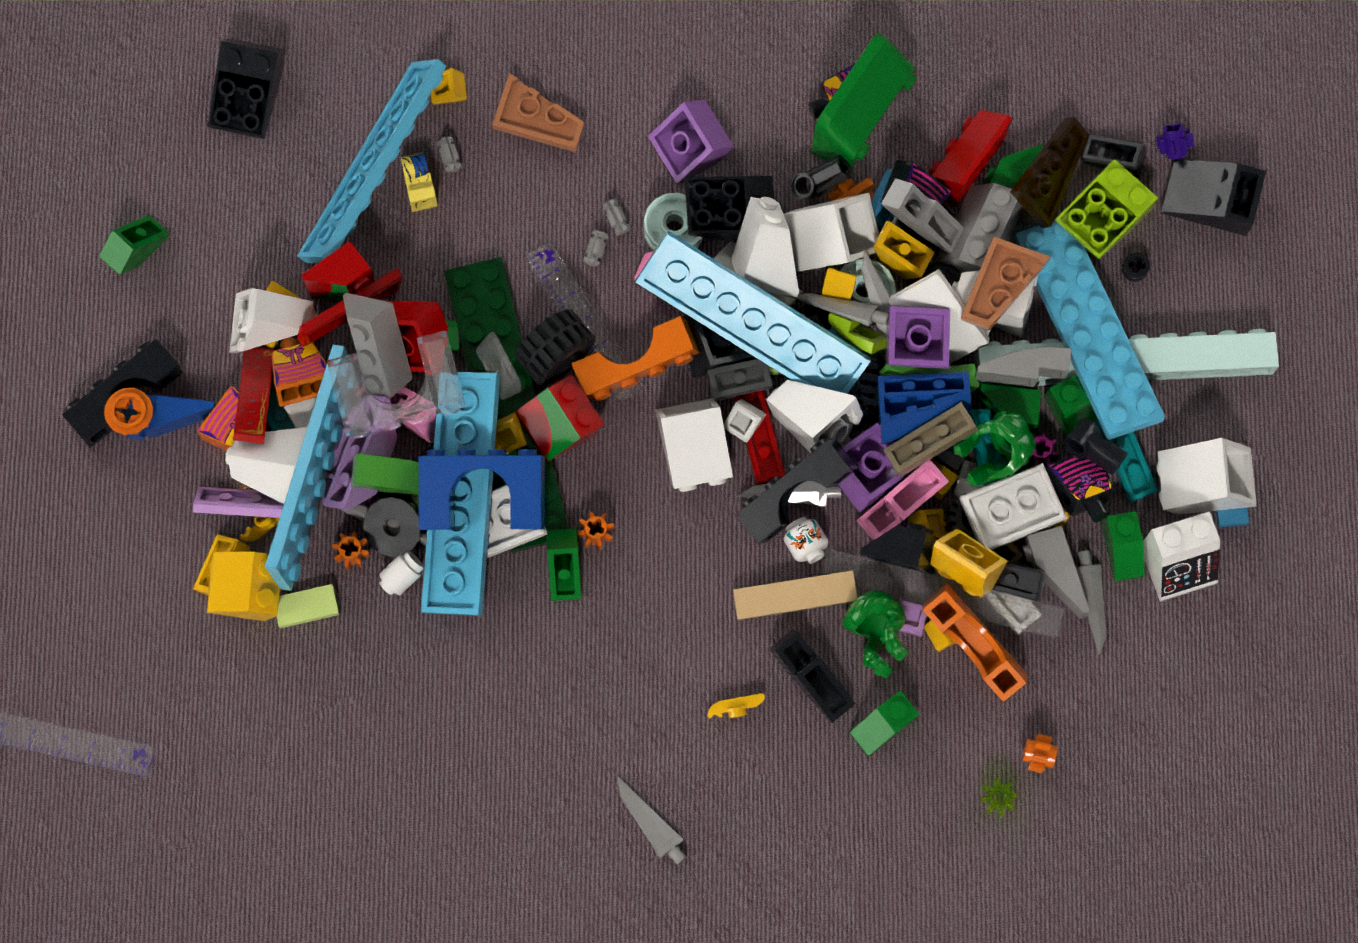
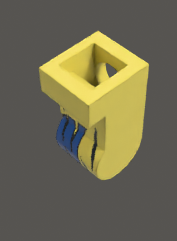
[401,152,438,212]

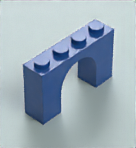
[419,449,545,530]

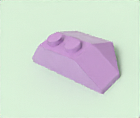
[322,393,397,510]

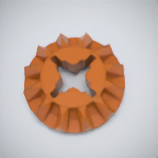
[104,388,154,436]

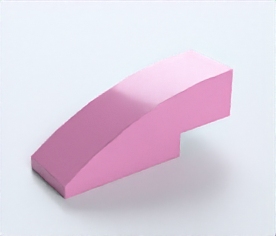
[856,460,949,540]

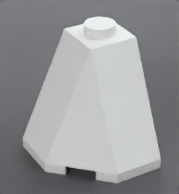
[952,270,1039,337]
[229,288,316,353]
[766,380,863,454]
[226,427,307,504]

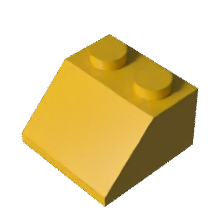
[930,528,1008,597]
[207,552,280,621]

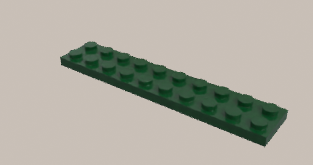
[444,257,568,553]

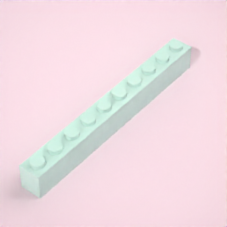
[975,329,1279,389]

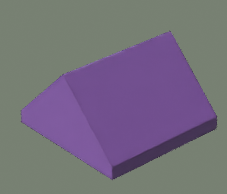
[885,306,950,369]

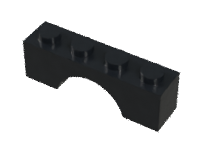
[62,339,183,448]
[737,439,858,544]

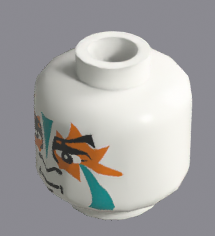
[783,517,829,564]

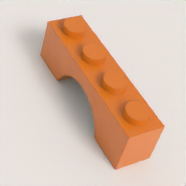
[571,316,700,401]
[922,583,1028,702]

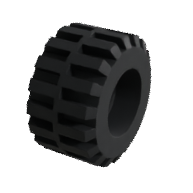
[515,309,596,386]

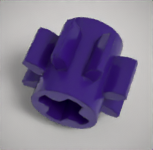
[1156,123,1194,159]

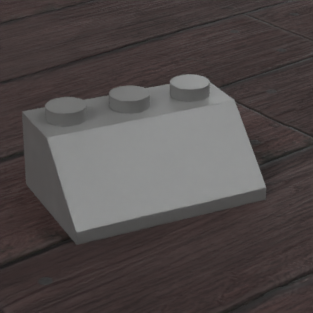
[935,183,1024,273]
[343,293,413,398]

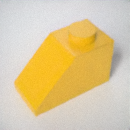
[873,221,934,280]

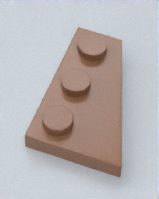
[492,72,585,152]
[961,237,1050,330]

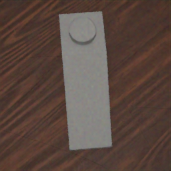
[1021,526,1090,619]

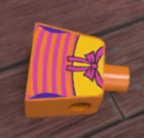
[271,337,327,407]
[197,386,268,451]

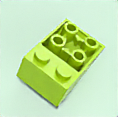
[1055,159,1158,259]

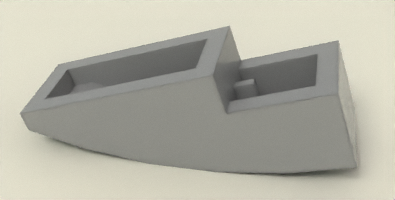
[881,178,965,254]
[975,347,1072,387]

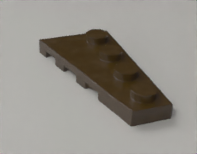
[1010,117,1089,228]

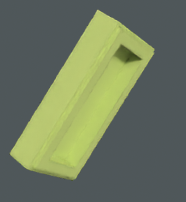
[277,584,340,629]

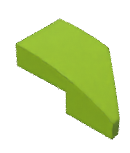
[828,312,886,354]

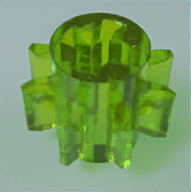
[979,778,1019,818]

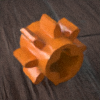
[577,511,614,550]
[332,531,370,570]
[1022,733,1058,774]

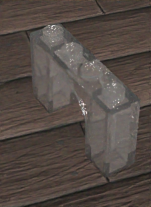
[327,331,466,438]

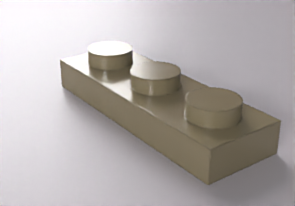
[883,402,978,477]

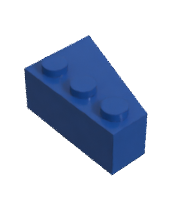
[878,372,971,444]

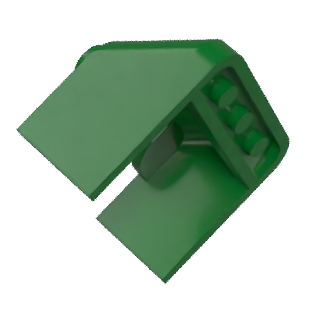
[811,32,918,175]

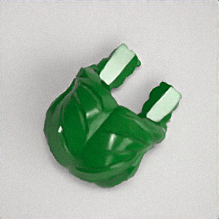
[953,411,1036,486]
[842,590,909,679]

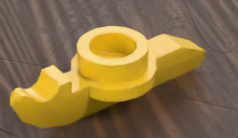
[240,516,280,542]
[707,693,765,719]

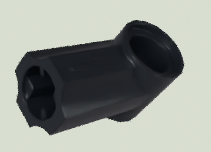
[790,155,852,199]
[1063,419,1128,475]

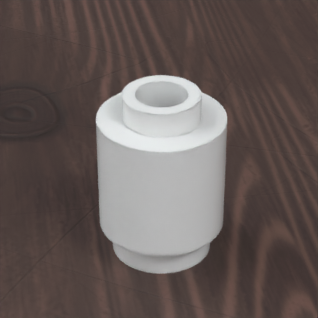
[379,551,424,596]

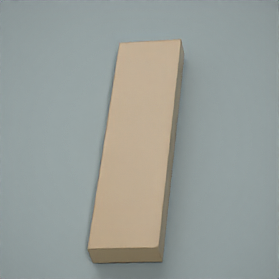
[733,570,858,620]

